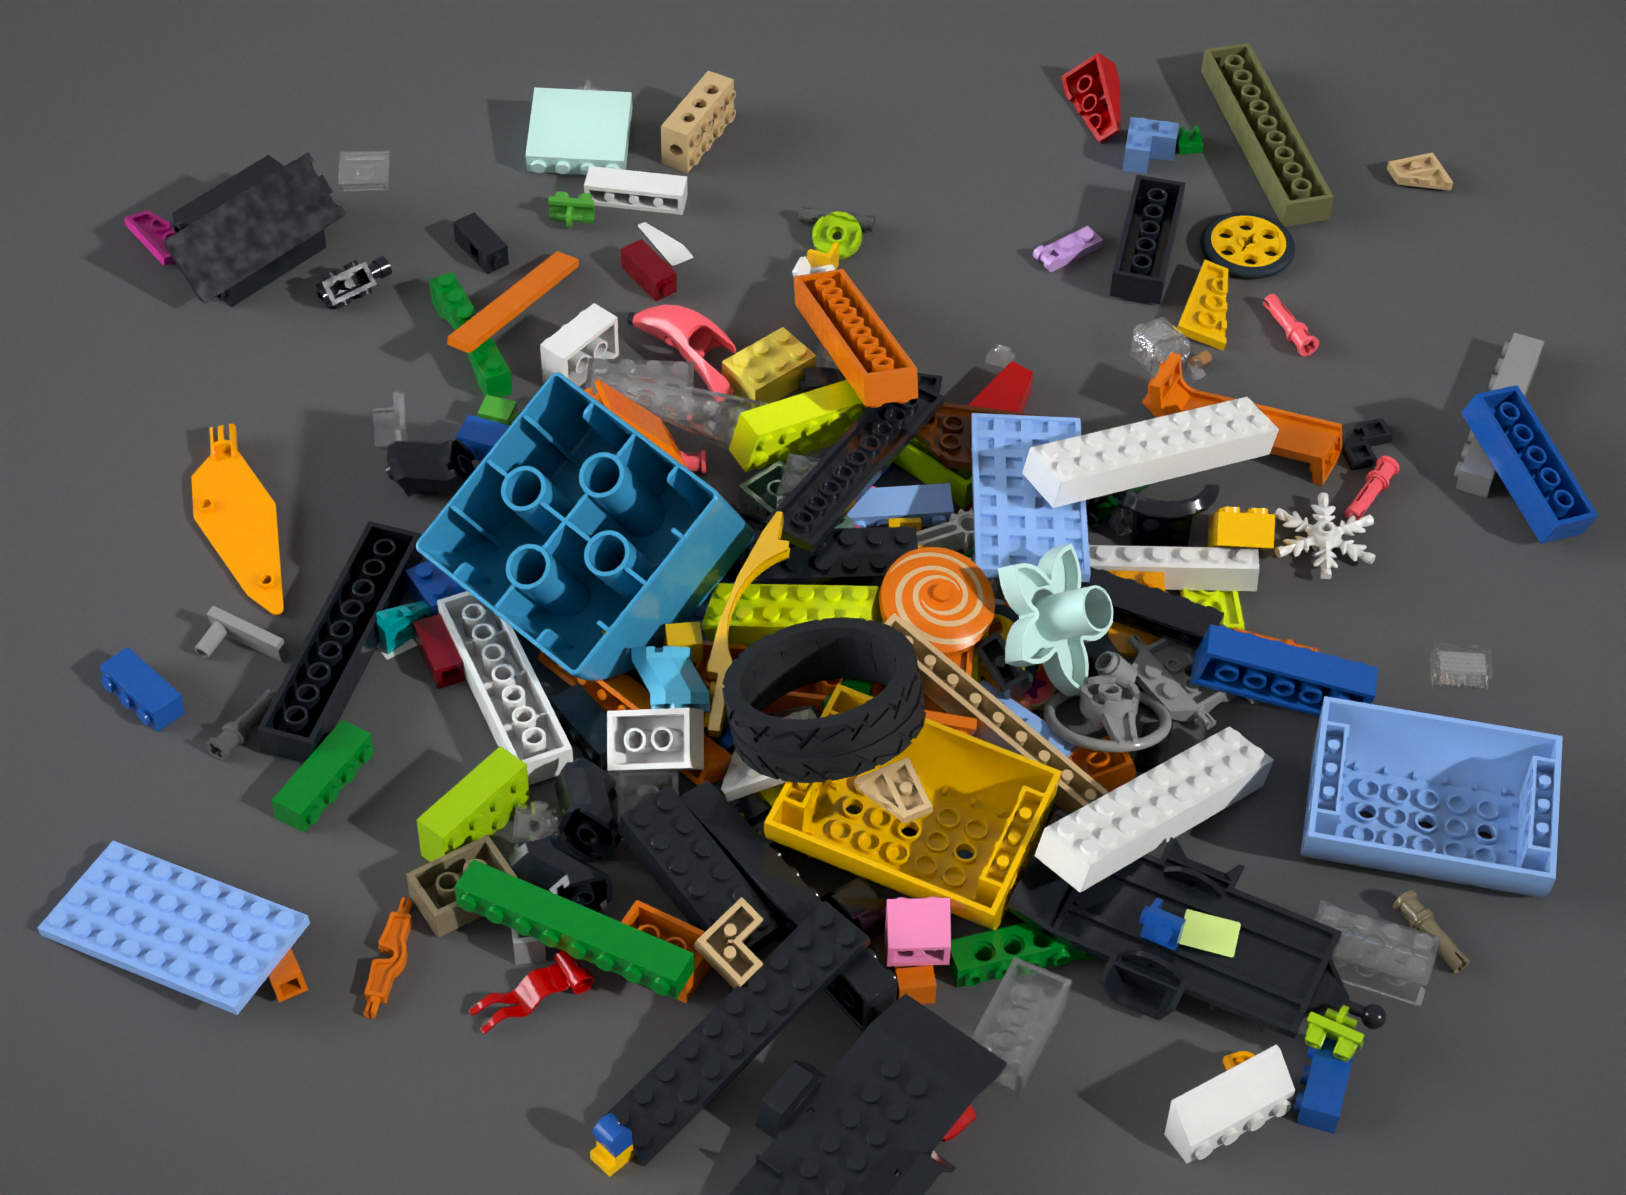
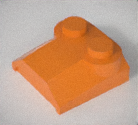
[1068,736,1136,792]

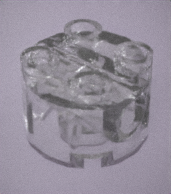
[1129,317,1190,378]

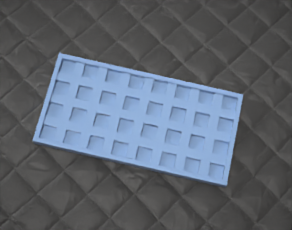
[971,413,1090,582]
[38,841,310,1015]

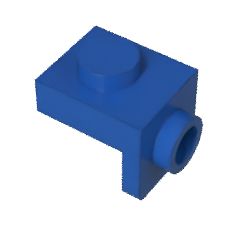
[1139,898,1186,951]

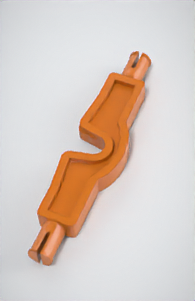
[363,897,413,1019]

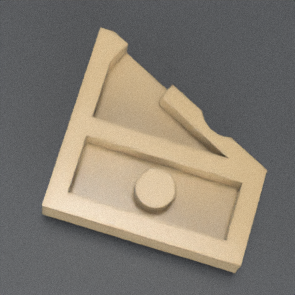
[1387,152,1453,190]

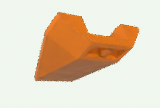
[594,379,686,467]

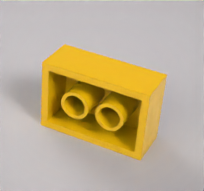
[1207,507,1275,551]

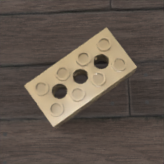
[661,71,736,173]

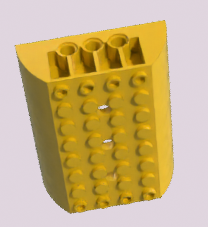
[764,684,1062,931]

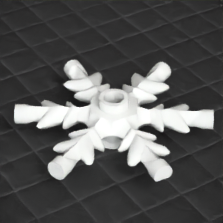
[1275,493,1376,579]

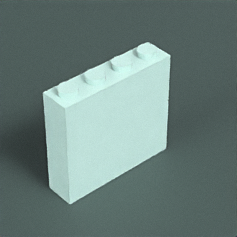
[525,87,633,176]

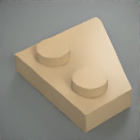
[854,757,933,824]

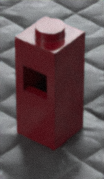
[621,239,677,301]
[413,614,465,689]

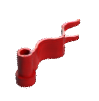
[468,950,595,1034]

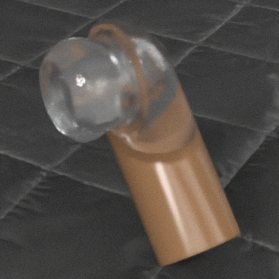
[1186,350,1212,381]

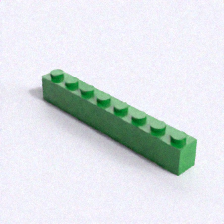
[454,859,694,999]

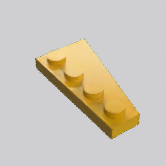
[1176,260,1228,351]

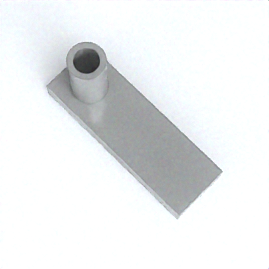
[194,606,289,662]

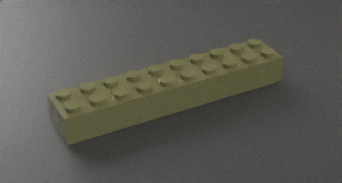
[1201,43,1334,227]

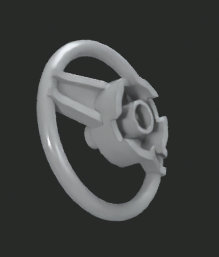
[1043,675,1172,752]

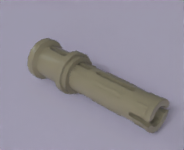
[1393,890,1470,973]

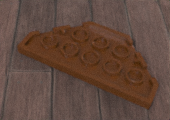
[915,402,1040,471]

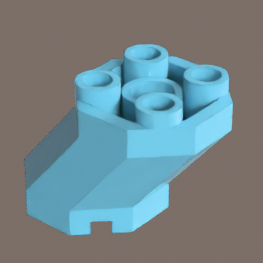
[632,646,711,712]

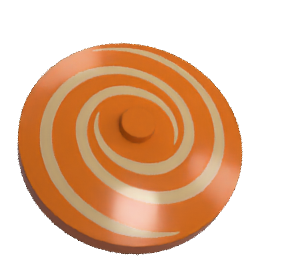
[879,547,995,657]

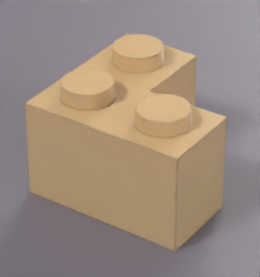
[693,897,764,989]

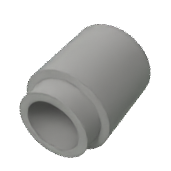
[1095,651,1137,685]

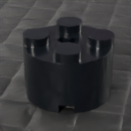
[820,877,887,940]

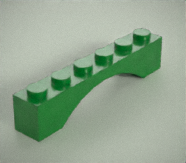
[429,272,513,398]

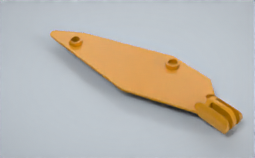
[191,424,284,615]

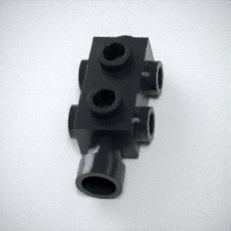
[316,256,392,309]

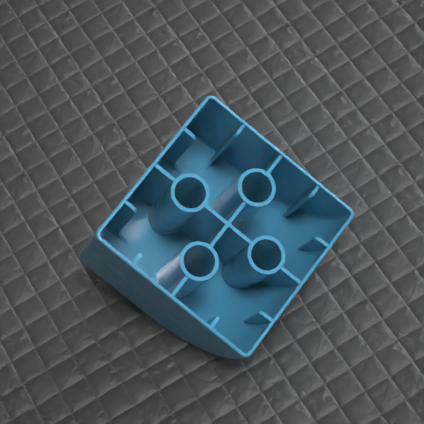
[416,373,754,681]

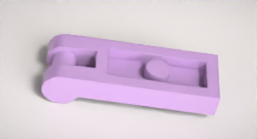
[1033,226,1103,272]

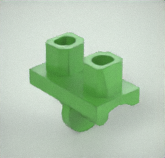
[548,191,595,228]

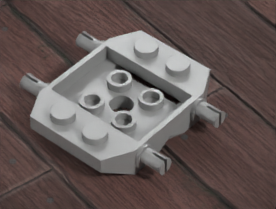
[1127,624,1257,730]

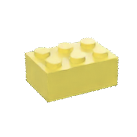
[722,327,817,409]

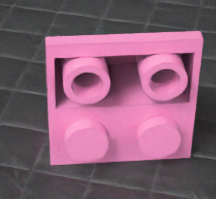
[884,897,951,966]

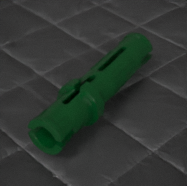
[1087,484,1150,528]

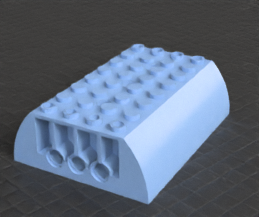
[1300,696,1563,898]

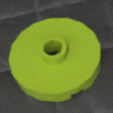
[812,211,863,260]

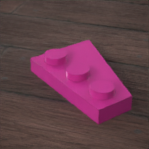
[125,210,175,266]

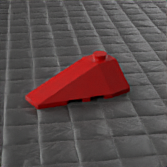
[1061,52,1121,143]

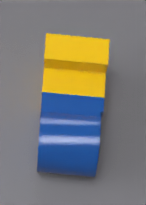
[590,1113,634,1177]

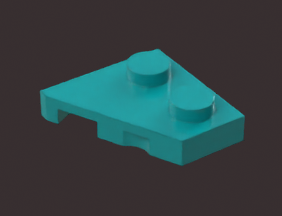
[376,601,431,654]

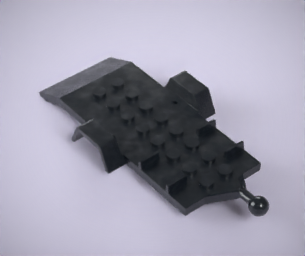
[1004,810,1386,1039]
[729,993,1007,1195]

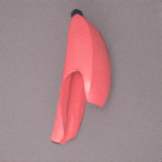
[627,305,736,408]

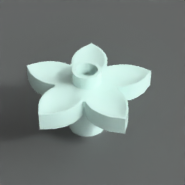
[998,543,1113,697]

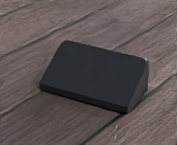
[1134,720,1174,773]

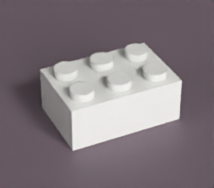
[540,303,619,386]
[607,708,704,772]

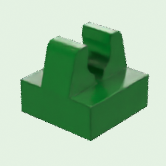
[1176,126,1204,155]

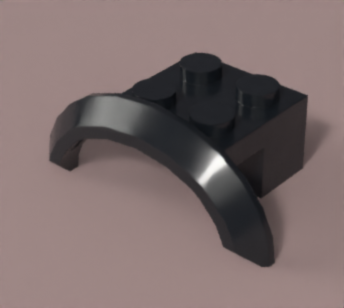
[1112,484,1219,547]

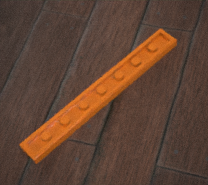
[447,251,579,353]

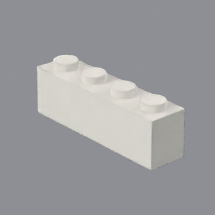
[584,166,688,215]

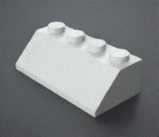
[1164,1044,1295,1163]

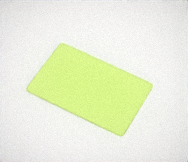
[1179,909,1241,957]

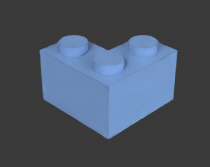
[1123,117,1179,174]

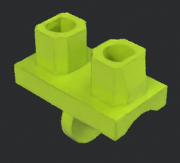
[1305,1005,1365,1062]

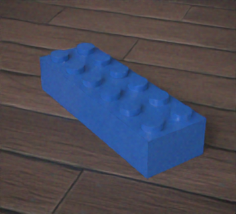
[1461,385,1598,544]
[1190,624,1378,717]

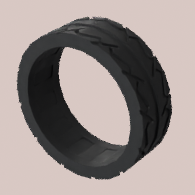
[722,617,926,783]

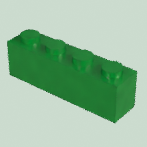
[272,720,374,833]

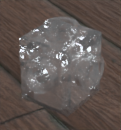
[513,801,560,842]

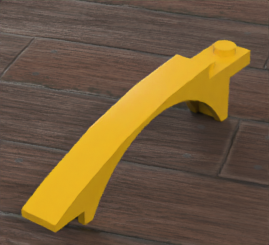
[704,511,790,738]

